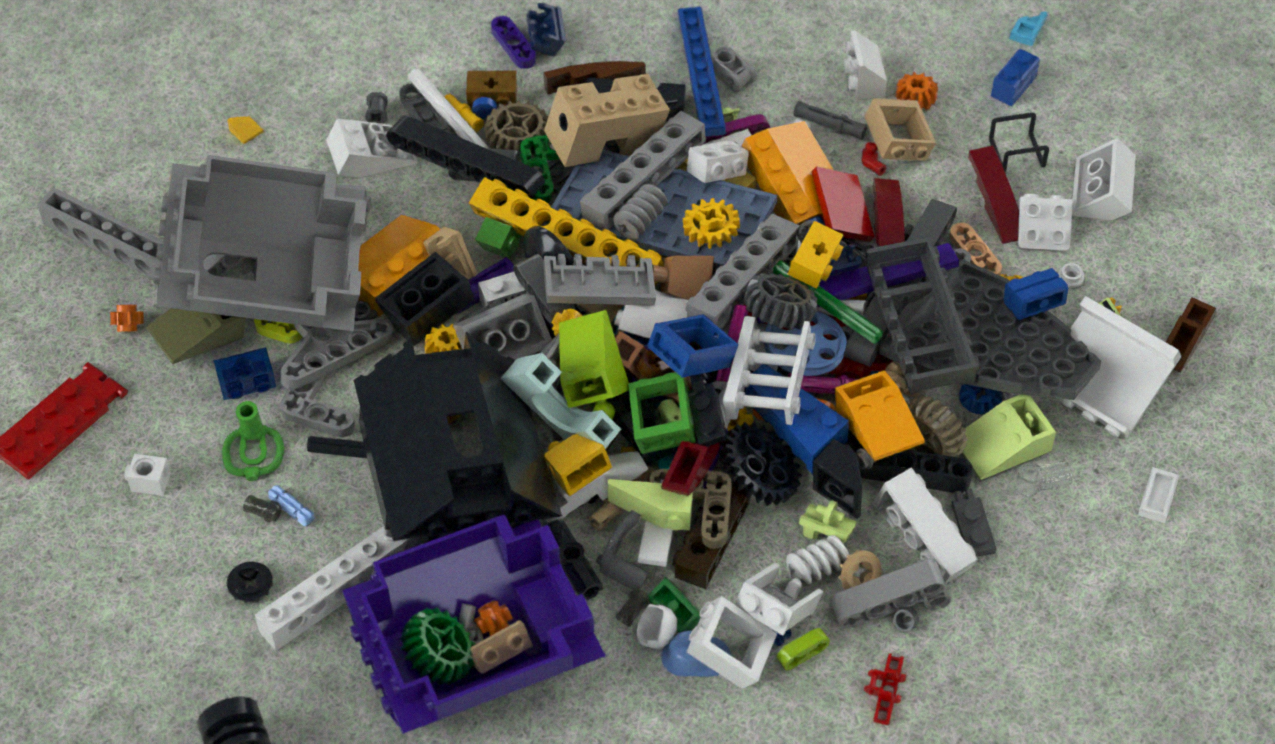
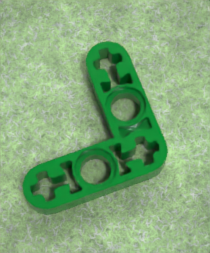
[520,135,560,203]

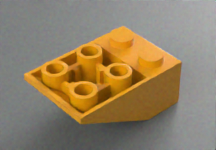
[835,370,925,461]

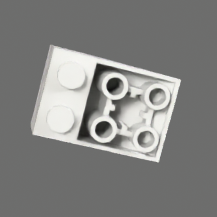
[327,118,418,178]

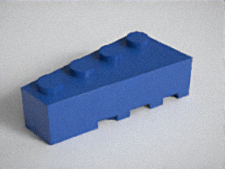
[746,364,849,475]

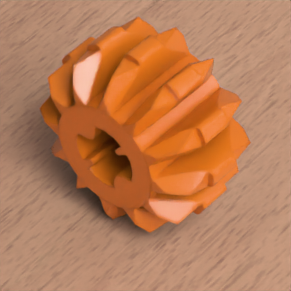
[896,71,938,110]

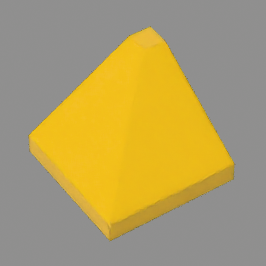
[227,116,264,144]

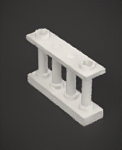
[723,316,815,425]

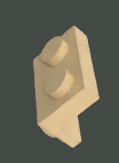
[470,621,533,674]

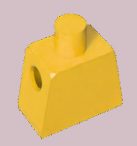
[544,434,613,496]

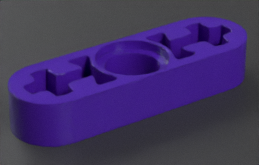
[491,16,536,69]

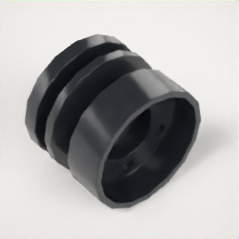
[197,696,271,744]

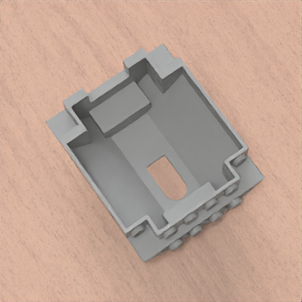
[153,155,366,332]

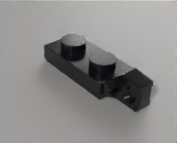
[688,374,728,447]

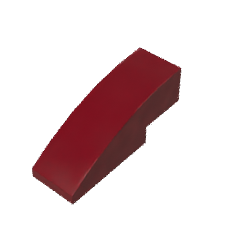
[661,427,721,496]

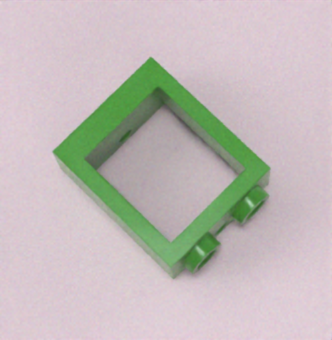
[628,372,696,454]

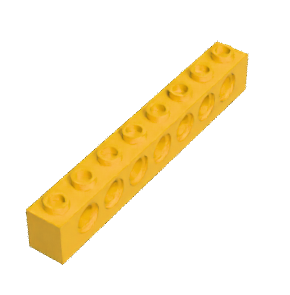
[469,178,664,287]

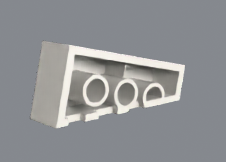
[872,468,978,584]

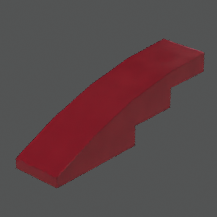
[968,145,1019,244]
[872,178,905,247]

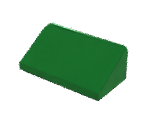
[646,577,701,633]

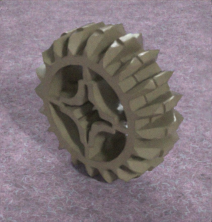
[484,100,549,156]
[906,394,968,457]

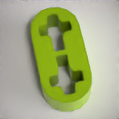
[776,628,830,670]

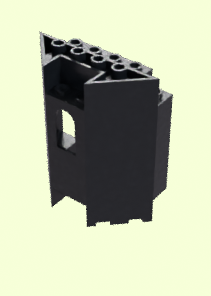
[353,331,562,544]

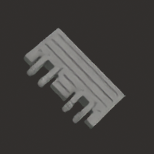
[543,254,656,305]

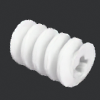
[786,535,849,589]

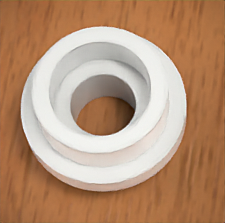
[1058,263,1085,288]

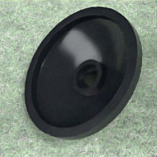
[523,226,573,265]

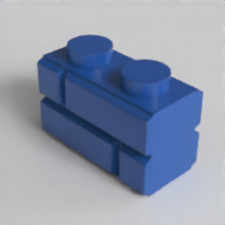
[991,49,1040,106]
[1003,268,1069,320]

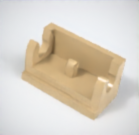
[423,226,478,280]

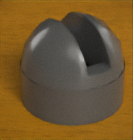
[893,608,919,632]

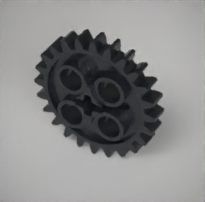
[719,422,802,506]

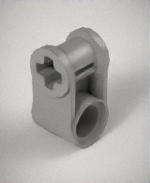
[713,47,757,93]

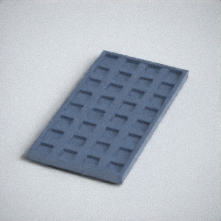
[546,150,777,270]

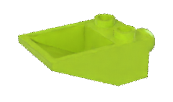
[559,310,629,420]

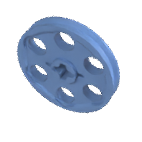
[764,311,846,376]

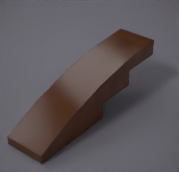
[543,61,646,95]

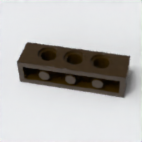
[672,482,750,590]

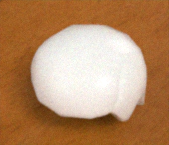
[636,604,677,649]

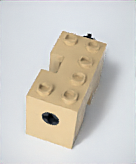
[544,74,679,167]

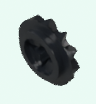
[227,562,273,604]

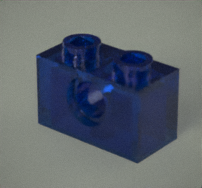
[213,347,276,400]

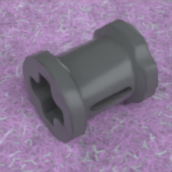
[365,92,388,124]

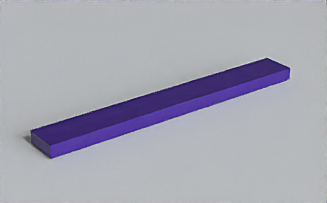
[756,243,959,324]

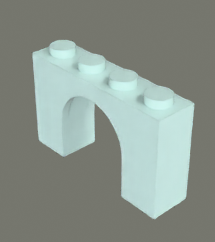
[500,353,621,449]

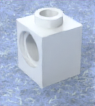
[125,454,171,496]

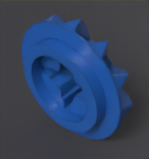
[959,384,1003,415]

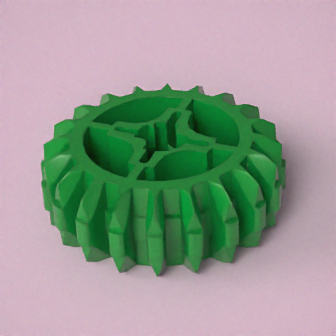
[400,608,476,686]

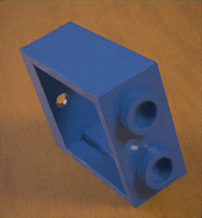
[647,314,739,378]

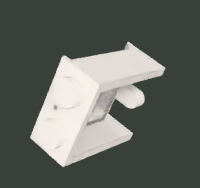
[735,563,823,636]

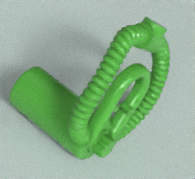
[222,401,285,481]

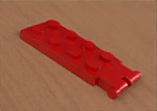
[0,362,128,480]

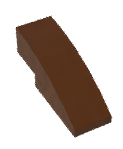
[1166,297,1216,373]

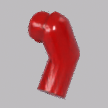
[861,142,887,176]

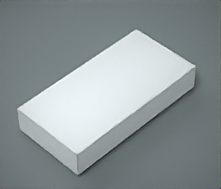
[1138,467,1180,523]

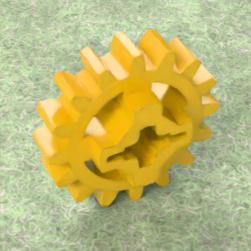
[682,198,740,249]

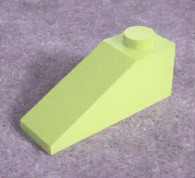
[608,479,693,530]

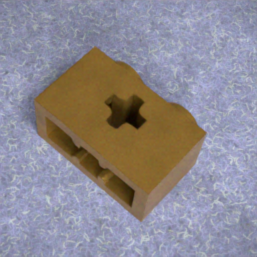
[466,70,517,109]

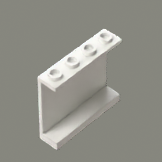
[1058,296,1181,438]

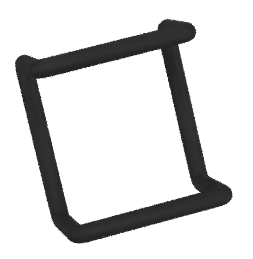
[989,112,1049,173]

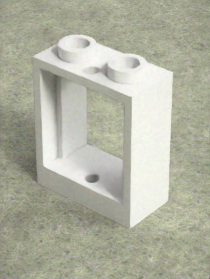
[687,596,777,689]

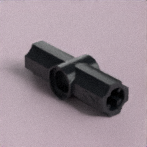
[548,519,603,600]

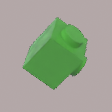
[475,217,521,259]

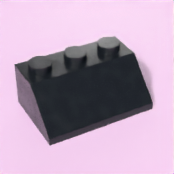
[374,252,474,346]

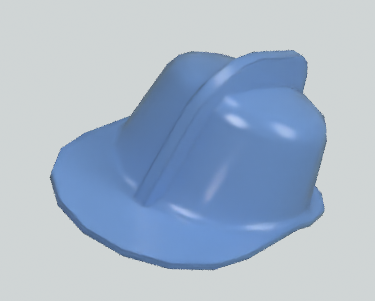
[661,630,731,677]

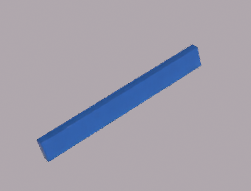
[678,6,726,137]

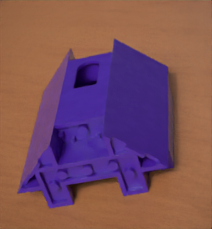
[342,514,606,734]

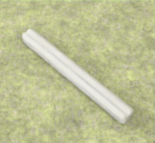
[408,69,490,149]

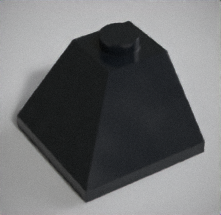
[813,439,862,519]

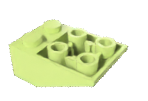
[962,394,1056,480]

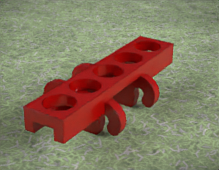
[864,653,906,726]

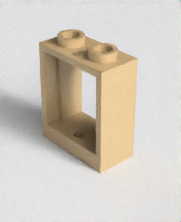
[864,98,936,161]

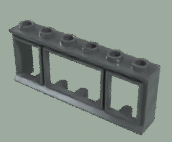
[866,237,979,395]

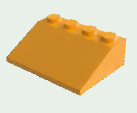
[741,121,834,225]
[358,215,440,317]

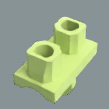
[799,500,857,544]

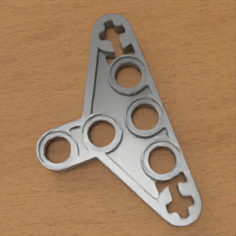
[281,319,393,389]

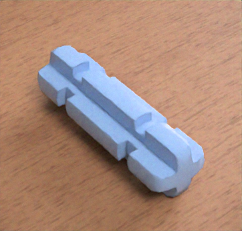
[268,485,315,526]

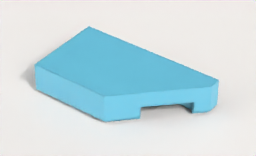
[1009,11,1048,46]

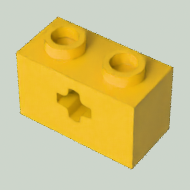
[787,221,844,289]

